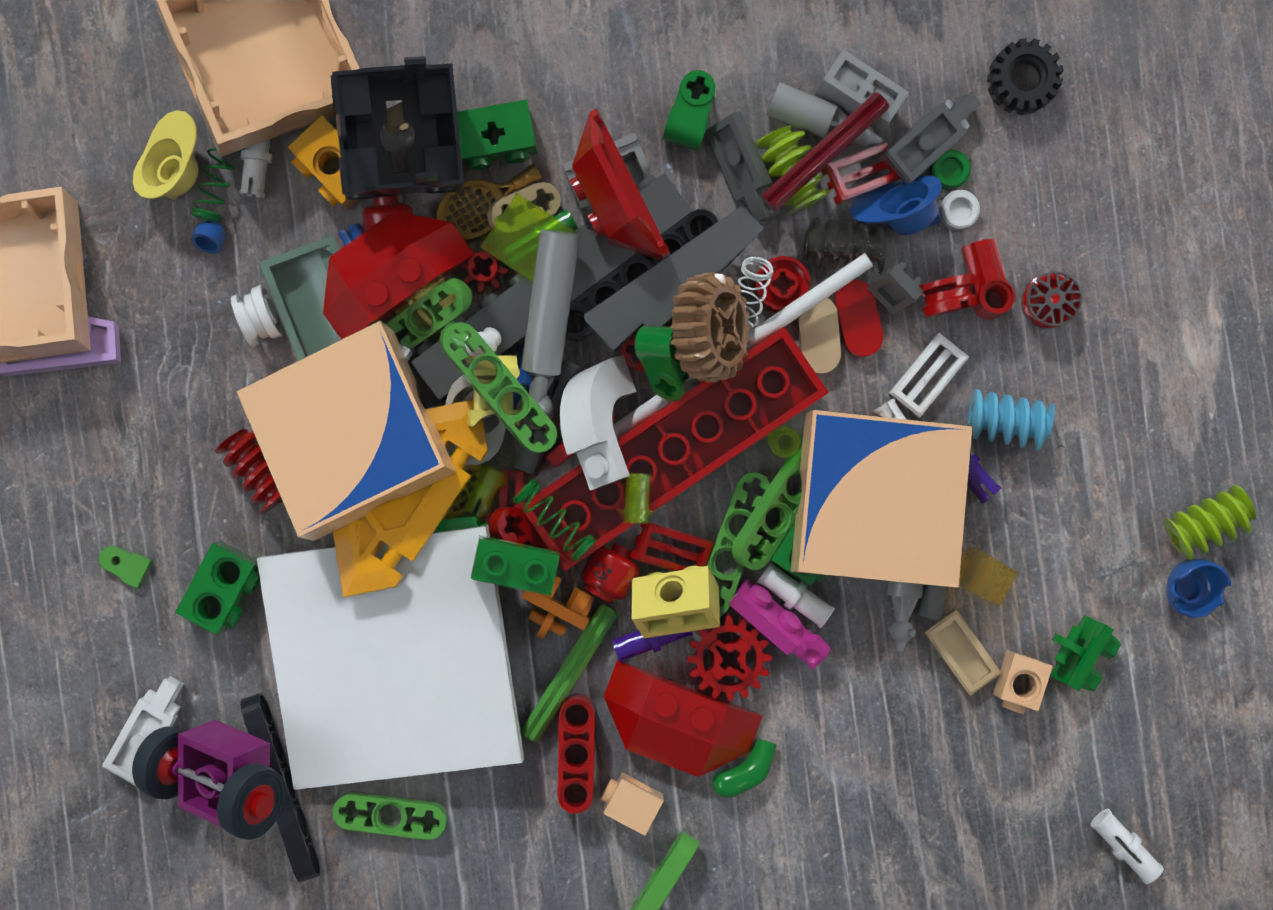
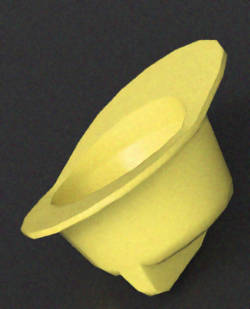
[132,110,199,200]

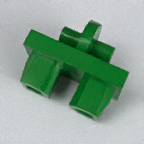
[1050,615,1121,692]

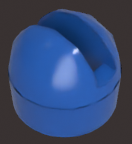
[191,220,226,254]

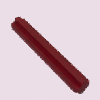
[762,92,890,211]

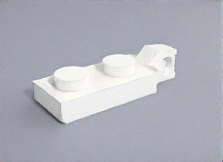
[102,676,184,786]

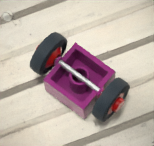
[132,720,286,840]

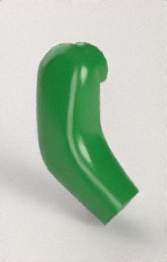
[712,738,777,798]

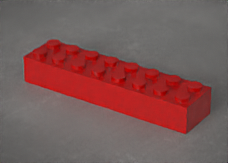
[519,327,829,571]

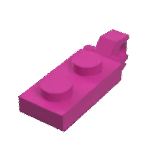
[729,578,831,670]

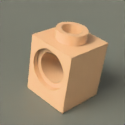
[993,650,1053,714]
[600,772,664,836]

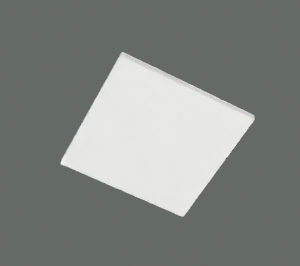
[257,525,524,790]

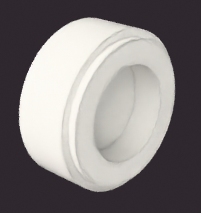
[939,190,980,231]

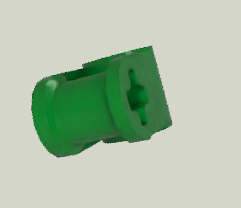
[662,70,716,151]
[635,326,690,401]

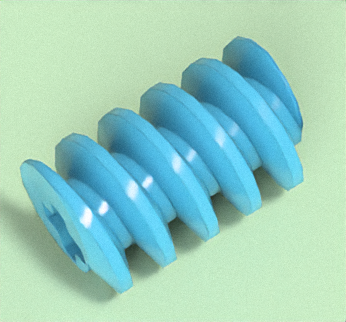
[967,389,1055,451]

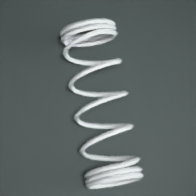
[738,257,773,331]

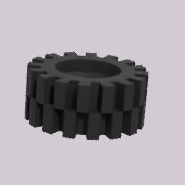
[987,38,1064,115]

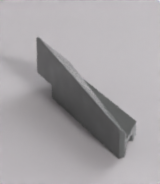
[584,207,764,354]

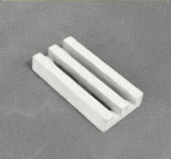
[888,333,969,418]

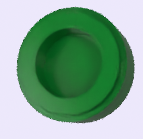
[930,149,971,191]

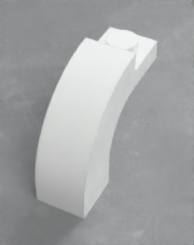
[560,356,637,491]

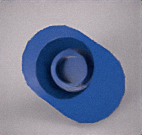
[850,176,942,235]

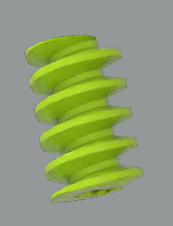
[755,125,830,215]
[1163,485,1257,560]

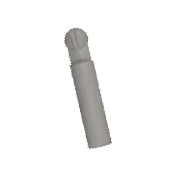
[516,229,580,430]

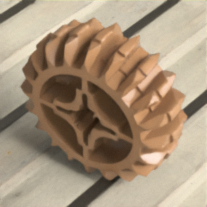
[669,272,752,383]

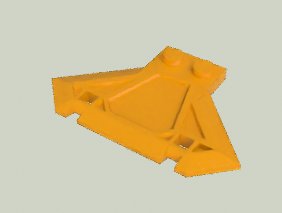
[333,399,489,598]

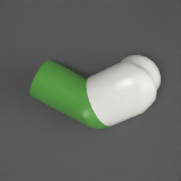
[440,320,502,356]

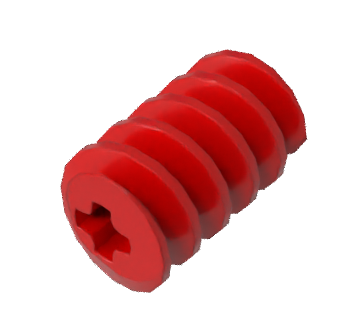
[215,428,283,515]

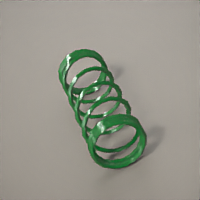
[190,138,240,222]
[513,479,596,562]

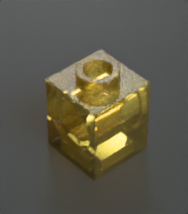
[959,547,1019,607]

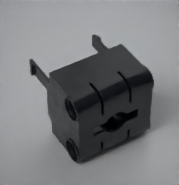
[330,56,464,200]

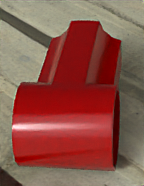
[960,238,1015,320]

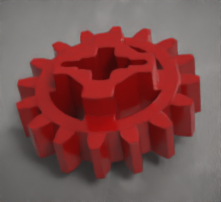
[686,614,772,701]

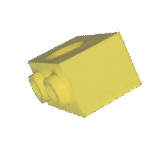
[632,566,720,638]

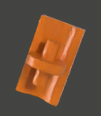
[521,575,594,640]

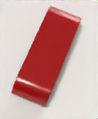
[557,694,596,814]

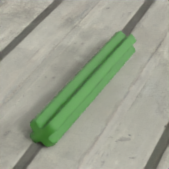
[521,603,618,743]

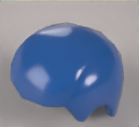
[1166,559,1231,618]

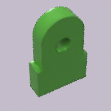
[99,546,153,589]

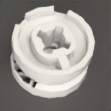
[231,285,283,347]

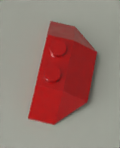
[569,108,670,261]
[323,211,474,340]
[603,659,763,777]

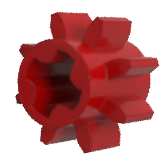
[460,244,509,294]

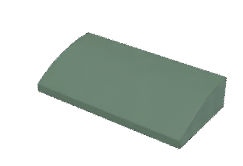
[259,235,341,361]

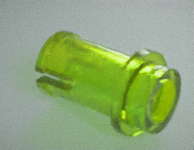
[768,426,800,458]
[463,464,505,518]
[621,473,653,524]

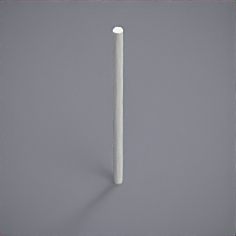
[613,253,873,439]

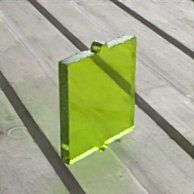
[480,193,575,282]

